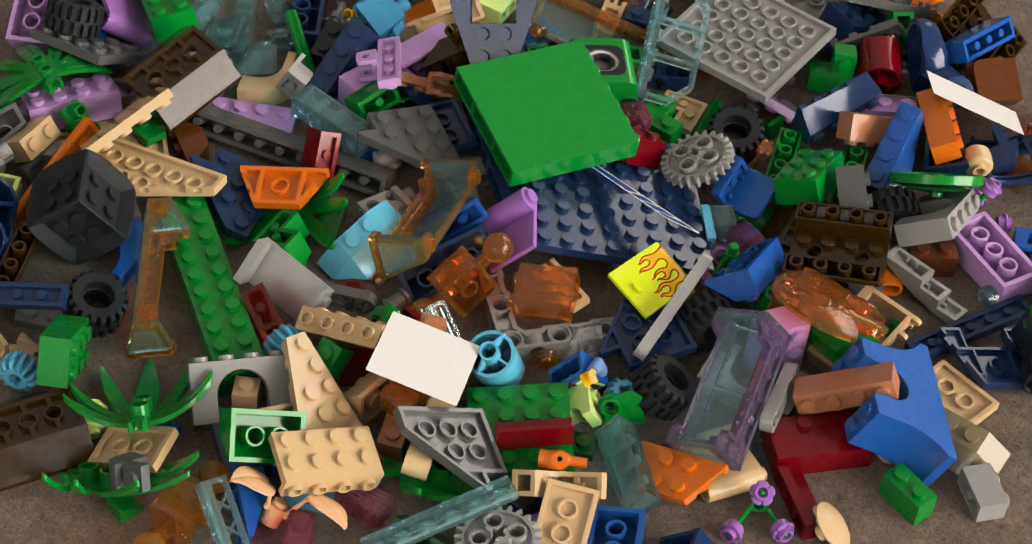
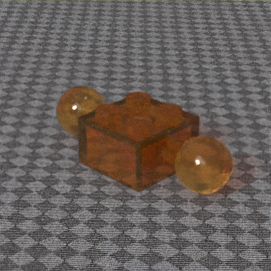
[411,232,514,318]
[132,460,231,544]

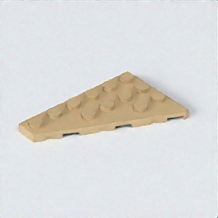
[80,86,174,153]
[97,138,227,196]
[281,331,383,495]

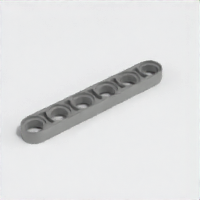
[632,251,714,361]

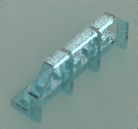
[635,0,711,108]

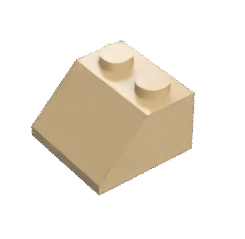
[342,372,395,426]

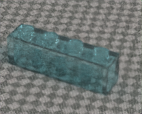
[291,83,373,159]
[595,415,661,514]

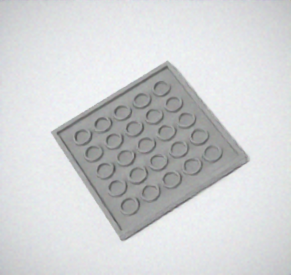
[654,0,837,103]

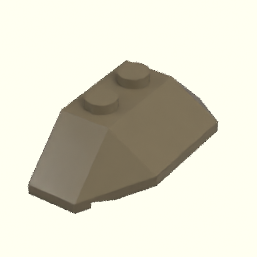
[944,407,1011,477]

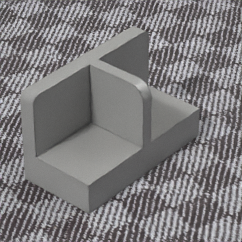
[275,52,313,101]

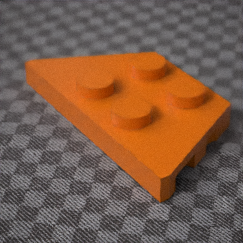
[240,165,330,210]
[639,440,729,506]

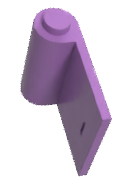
[101,0,152,49]
[480,187,538,273]

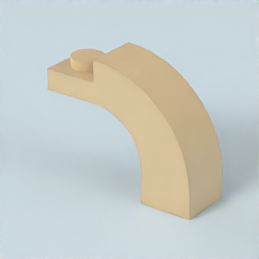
[237,51,297,105]
[511,469,607,499]

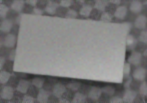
[232,237,335,332]

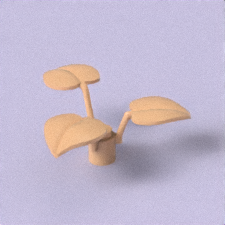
[230,466,347,531]

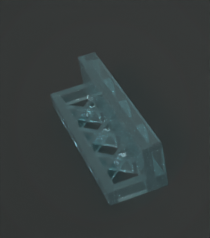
[194,474,250,544]

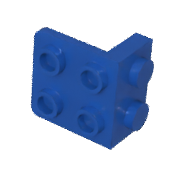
[711,155,775,220]

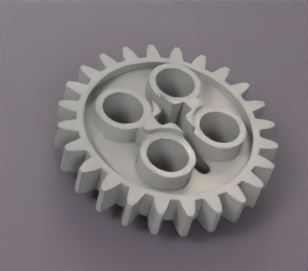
[660,130,735,189]
[454,504,542,544]

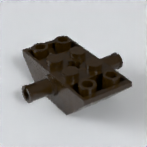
[422,23,470,85]

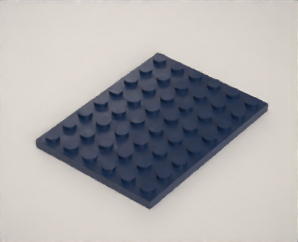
[522,162,714,275]

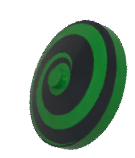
[889,171,984,197]

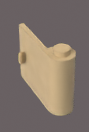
[677,425,768,503]

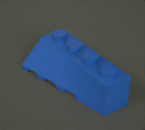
[866,101,924,192]
[704,237,785,302]

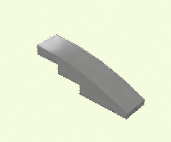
[886,245,968,324]

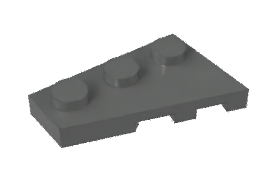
[830,18,906,61]

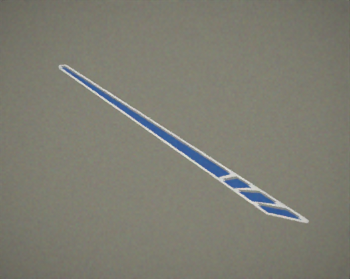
[592,166,700,234]

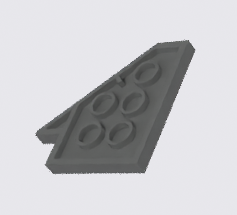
[846,0,938,18]
[31,26,144,65]
[356,104,466,178]
[392,406,508,497]

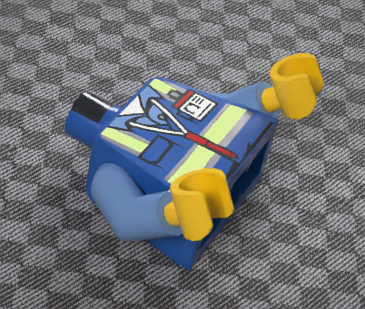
[548,351,611,391]

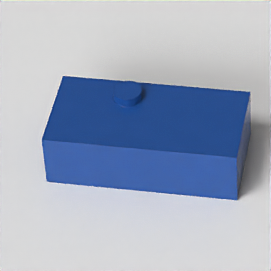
[587,505,646,544]

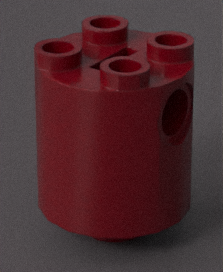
[858,34,902,95]

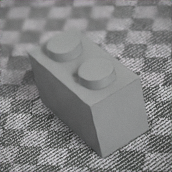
[957,463,1010,522]

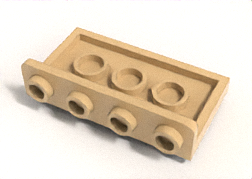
[295,305,387,349]
[268,426,384,497]

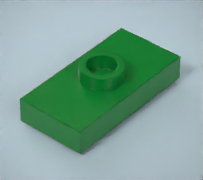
[131,118,166,147]

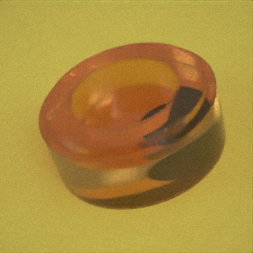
[532,349,558,370]

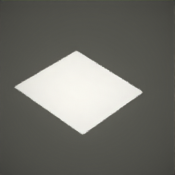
[366,311,480,406]

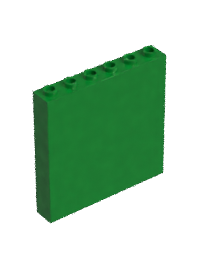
[453,40,640,187]

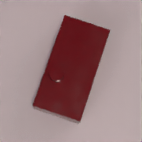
[760,409,874,478]

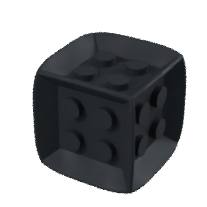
[26,149,136,265]

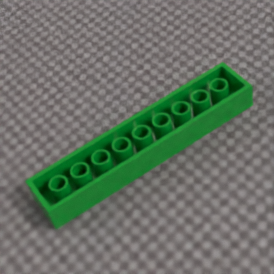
[156,196,265,397]

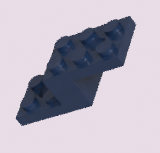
[817,1,885,54]

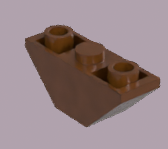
[166,122,209,162]

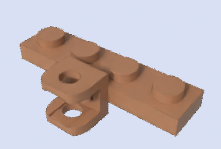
[397,72,461,103]

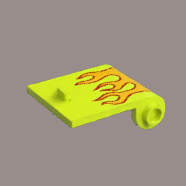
[607,242,696,319]

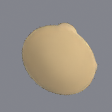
[813,502,850,544]

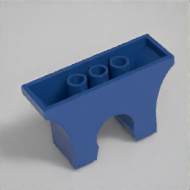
[831,337,957,487]

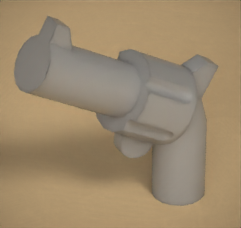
[324,1,347,24]

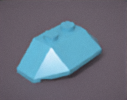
[316,200,402,281]

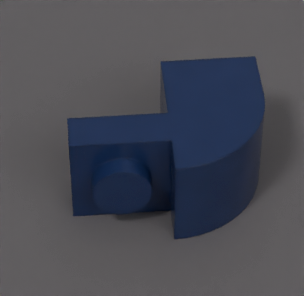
[989,123,1019,176]

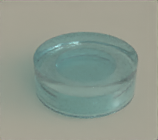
[978,285,1000,309]

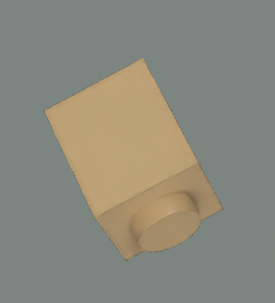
[231,375,262,409]

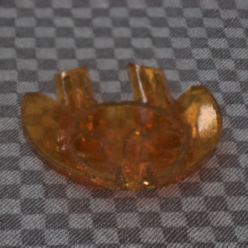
[766,267,889,343]

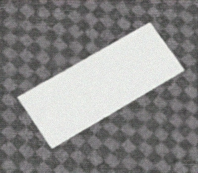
[927,71,1024,135]

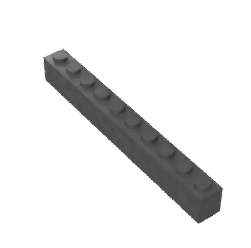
[186,104,397,196]

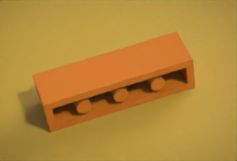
[916,88,964,165]

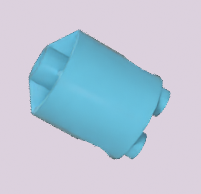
[470,330,525,387]

